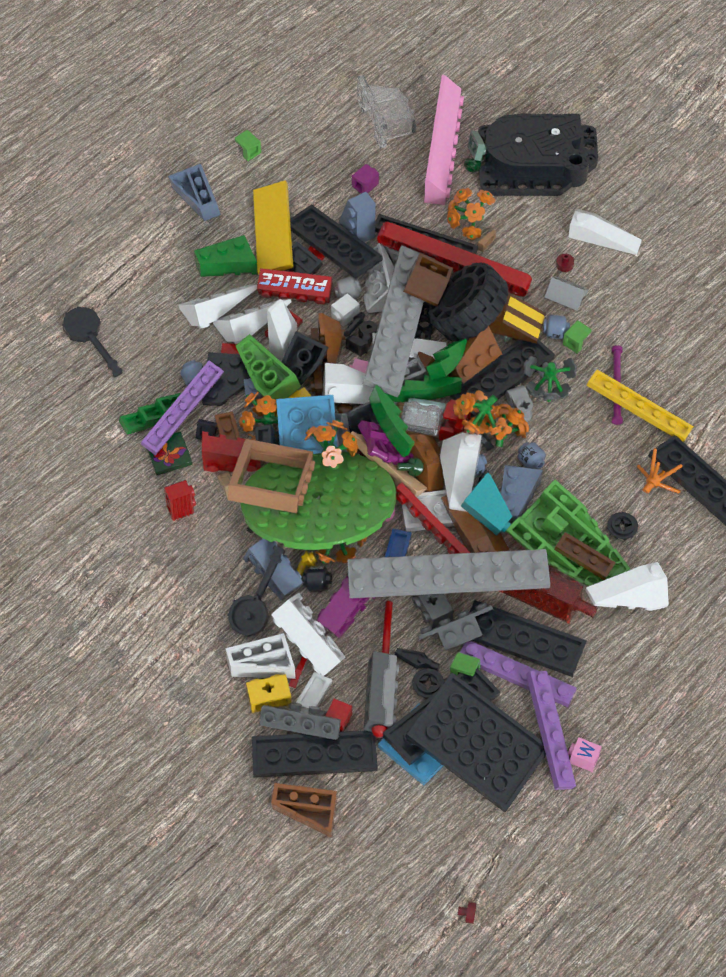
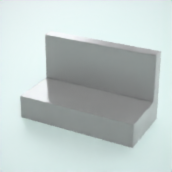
[545,276,589,311]

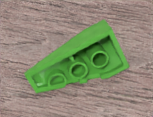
[236,334,301,400]

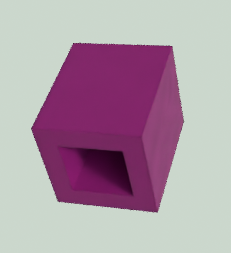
[352,164,379,194]

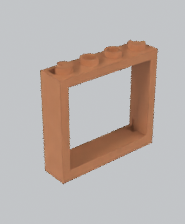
[227,439,316,513]

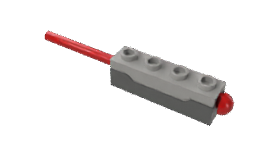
[363,601,399,738]

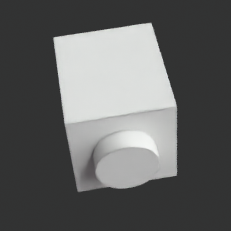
[331,293,360,327]

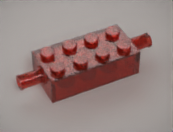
[499,571,598,624]

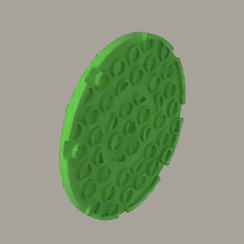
[241,451,396,550]

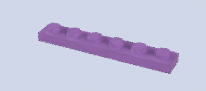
[141,360,224,455]
[460,641,577,707]
[526,671,576,790]

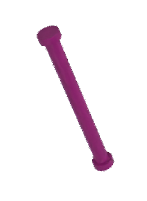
[611,345,623,425]

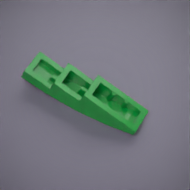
[385,375,462,402]
[369,385,415,457]
[119,392,197,435]

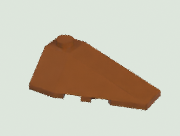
[318,313,345,372]
[441,495,510,553]

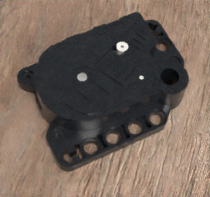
[478,113,598,196]

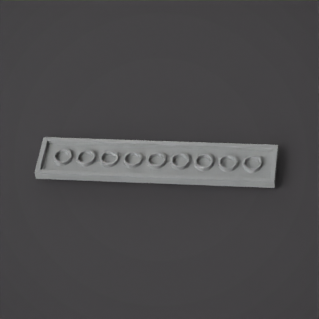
[362,245,434,397]
[348,549,550,598]

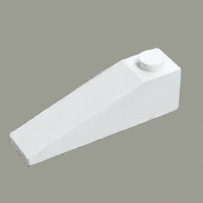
[364,243,394,313]
[178,285,257,328]
[213,299,291,344]
[267,299,297,362]
[440,432,481,512]

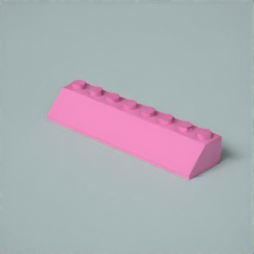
[424,75,464,205]

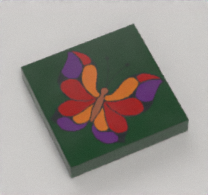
[147,431,193,476]

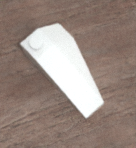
[568,209,642,255]
[322,363,397,405]
[585,562,669,611]

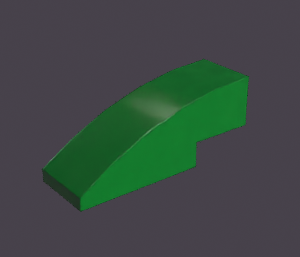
[426,339,467,381]

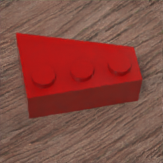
[202,431,261,472]

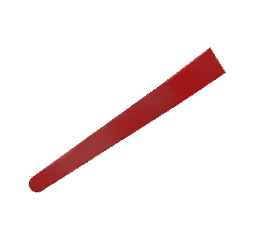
[289,656,308,689]

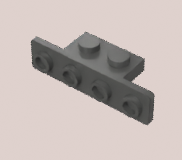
[418,602,493,651]
[260,703,341,740]

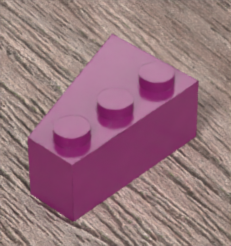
[317,576,376,638]

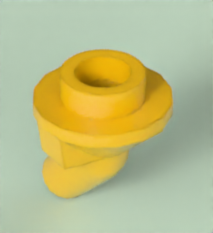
[296,550,318,577]

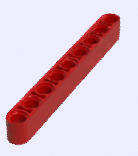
[377,222,532,297]

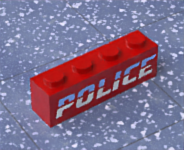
[257,268,333,304]

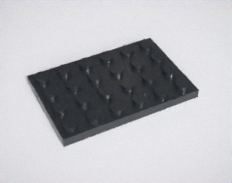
[405,673,546,812]

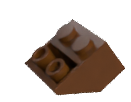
[403,253,453,307]

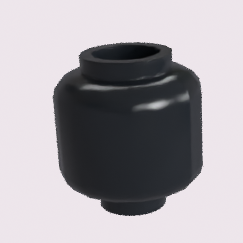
[302,566,332,592]

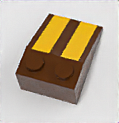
[489,293,546,344]

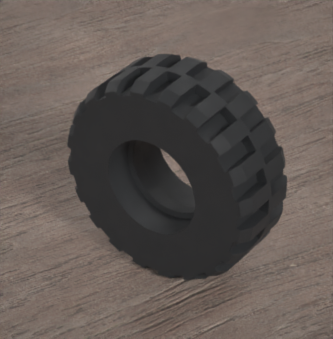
[428,262,509,342]

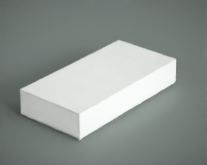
[296,671,332,708]

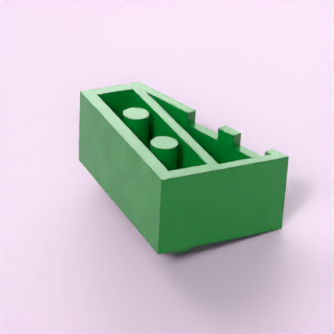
[194,235,258,277]

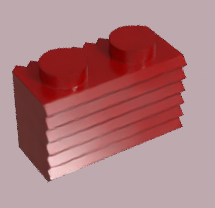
[164,480,196,521]

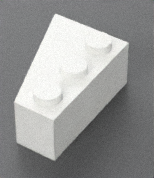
[225,633,295,679]

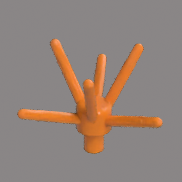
[637,448,683,494]

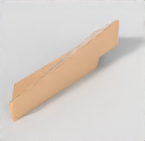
[351,431,427,497]

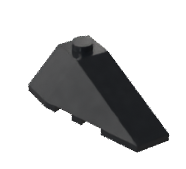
[282,331,329,385]

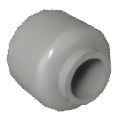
[334,276,362,299]

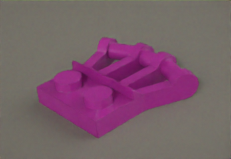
[358,420,414,465]

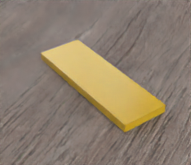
[253,180,293,275]

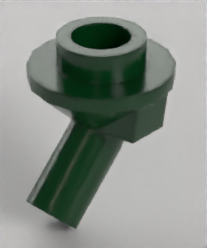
[464,156,483,173]
[397,457,424,476]

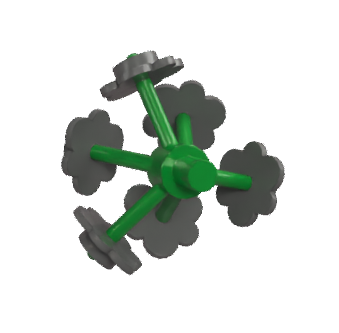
[523,356,577,402]

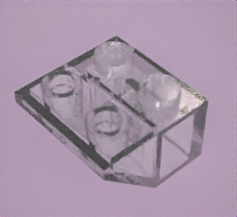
[401,401,443,437]

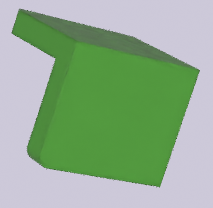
[235,130,261,161]
[563,320,591,354]
[541,505,569,539]
[450,652,481,676]

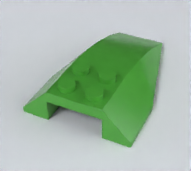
[506,480,631,587]

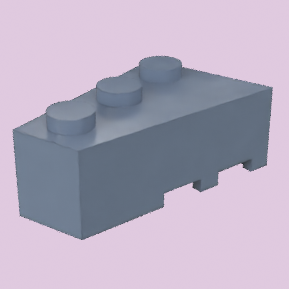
[168,164,221,221]
[339,192,376,242]
[501,465,543,524]
[243,539,303,600]

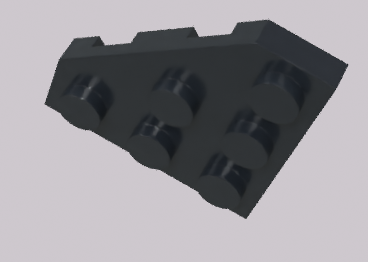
[202,352,250,406]

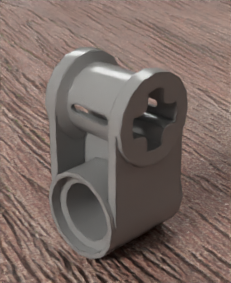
[505,385,533,422]

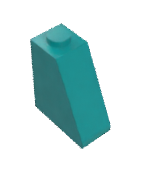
[461,473,512,535]

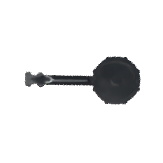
[62,306,123,377]
[227,545,285,637]

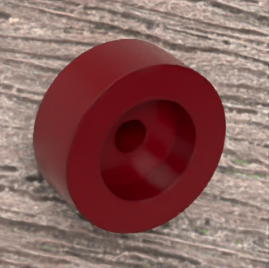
[556,253,574,272]
[458,901,477,924]

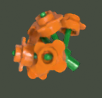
[483,404,529,447]

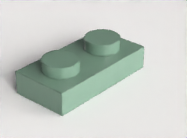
[467,130,486,161]

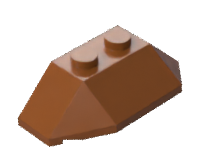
[406,429,445,492]

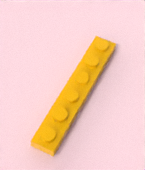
[586,369,694,442]

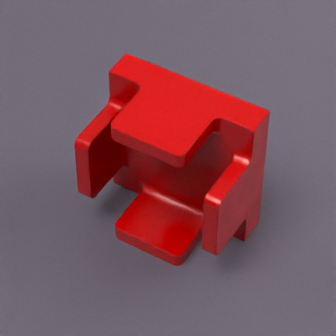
[439,399,471,440]

